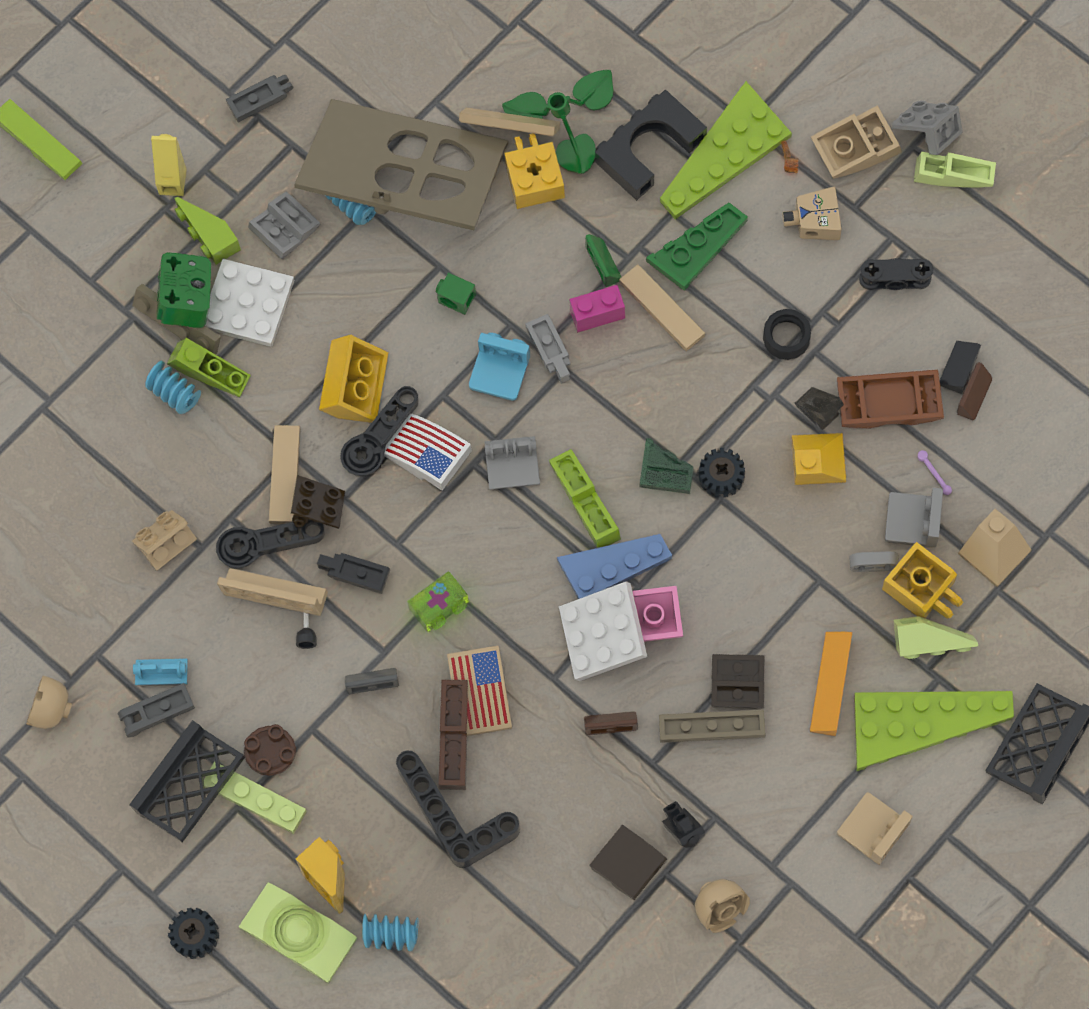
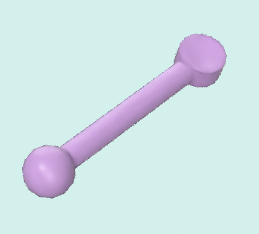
[917,450,952,495]

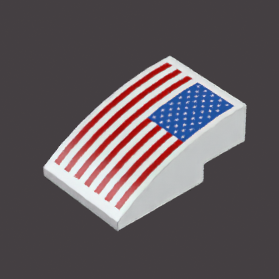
[384,413,472,491]

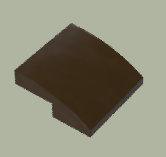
[711,654,765,708]
[589,825,667,900]

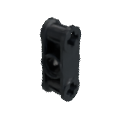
[859,258,934,290]

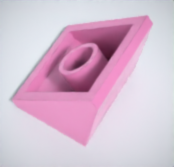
[632,586,683,642]

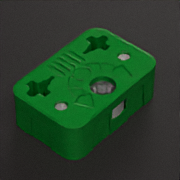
[156,252,211,328]

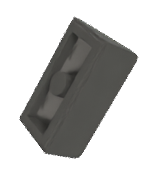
[345,668,399,694]

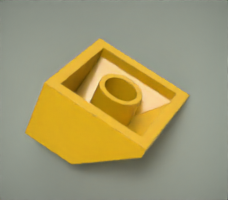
[791,433,846,485]

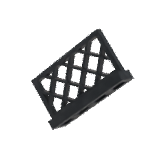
[986,683,1089,805]
[129,720,245,843]

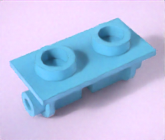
[133,659,188,685]

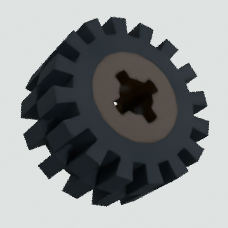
[699,448,745,498]
[168,908,219,959]

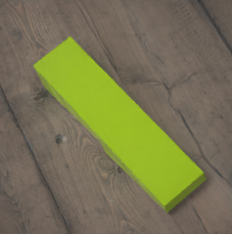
[0,99,82,180]
[549,449,621,548]

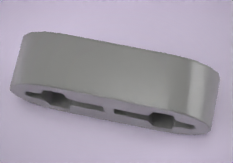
[849,551,899,572]

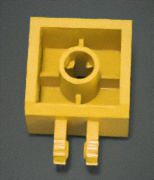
[504,133,565,209]
[882,542,963,619]

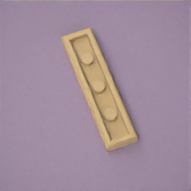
[459,107,560,136]
[619,265,705,352]
[269,425,301,524]

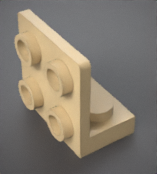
[837,792,913,865]

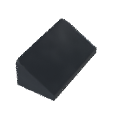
[940,340,981,394]

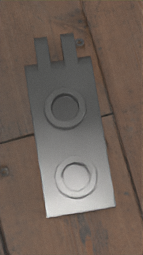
[226,75,293,122]

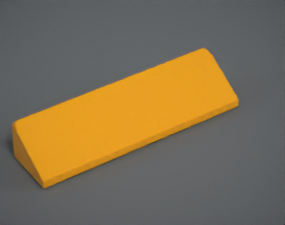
[810,632,852,736]

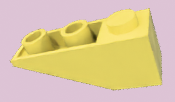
[151,134,187,196]

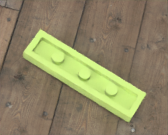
[204,761,307,834]

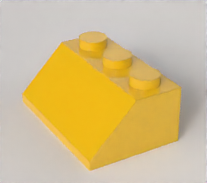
[319,335,389,423]
[296,837,345,914]

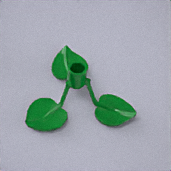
[502,70,614,174]

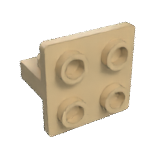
[132,510,197,571]

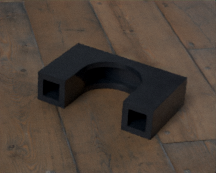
[595,89,707,201]

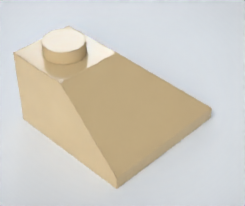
[958,508,1032,587]

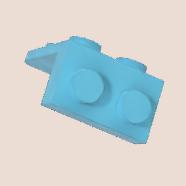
[469,332,530,401]

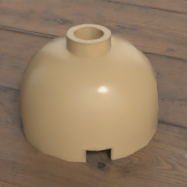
[26,675,72,729]
[695,879,750,933]

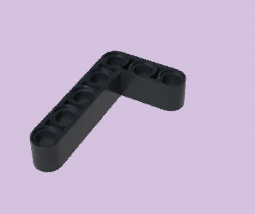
[396,750,520,868]

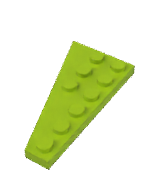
[660,81,792,220]
[854,691,1014,771]

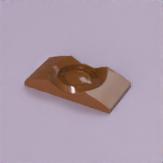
[837,369,944,429]

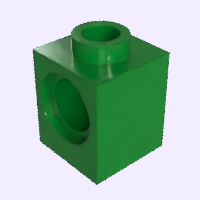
[435,272,476,315]

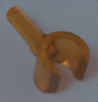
[781,141,799,173]

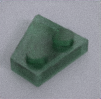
[639,438,694,494]

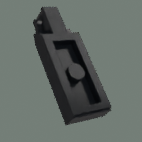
[317,553,390,594]

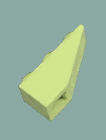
[893,616,978,659]

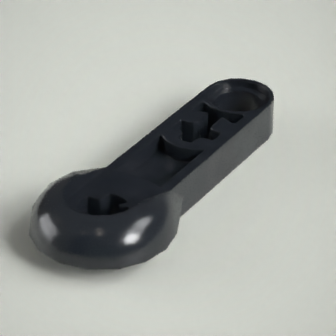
[340,386,418,476]
[216,519,325,569]

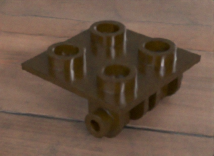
[291,475,345,529]

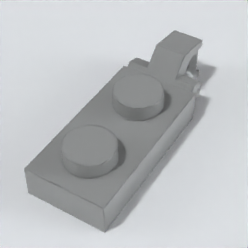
[525,314,571,384]

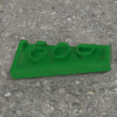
[646,202,748,291]

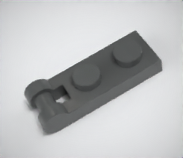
[118,683,195,737]

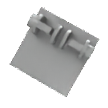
[484,436,540,490]

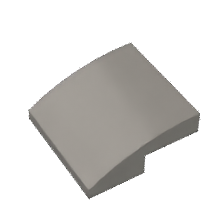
[248,191,320,259]

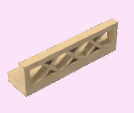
[217,568,328,616]

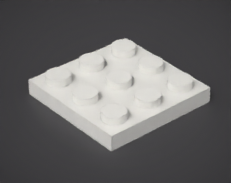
[205,259,295,347]
[559,582,647,681]

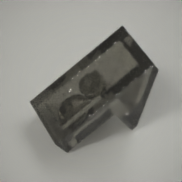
[794,387,844,430]

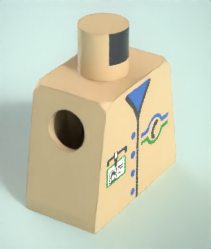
[782,187,842,240]

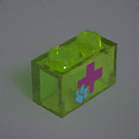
[407,571,469,632]

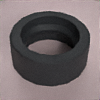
[763,309,811,360]

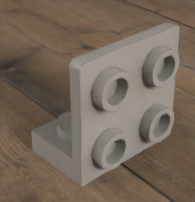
[892,101,963,155]
[885,488,943,547]

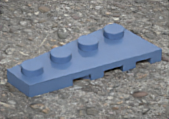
[557,534,672,599]

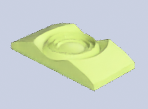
[239,882,358,983]

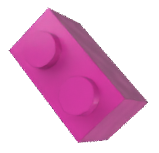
[569,285,625,333]

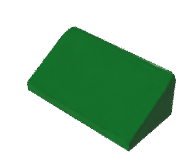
[585,234,622,287]

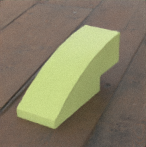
[914,152,996,188]

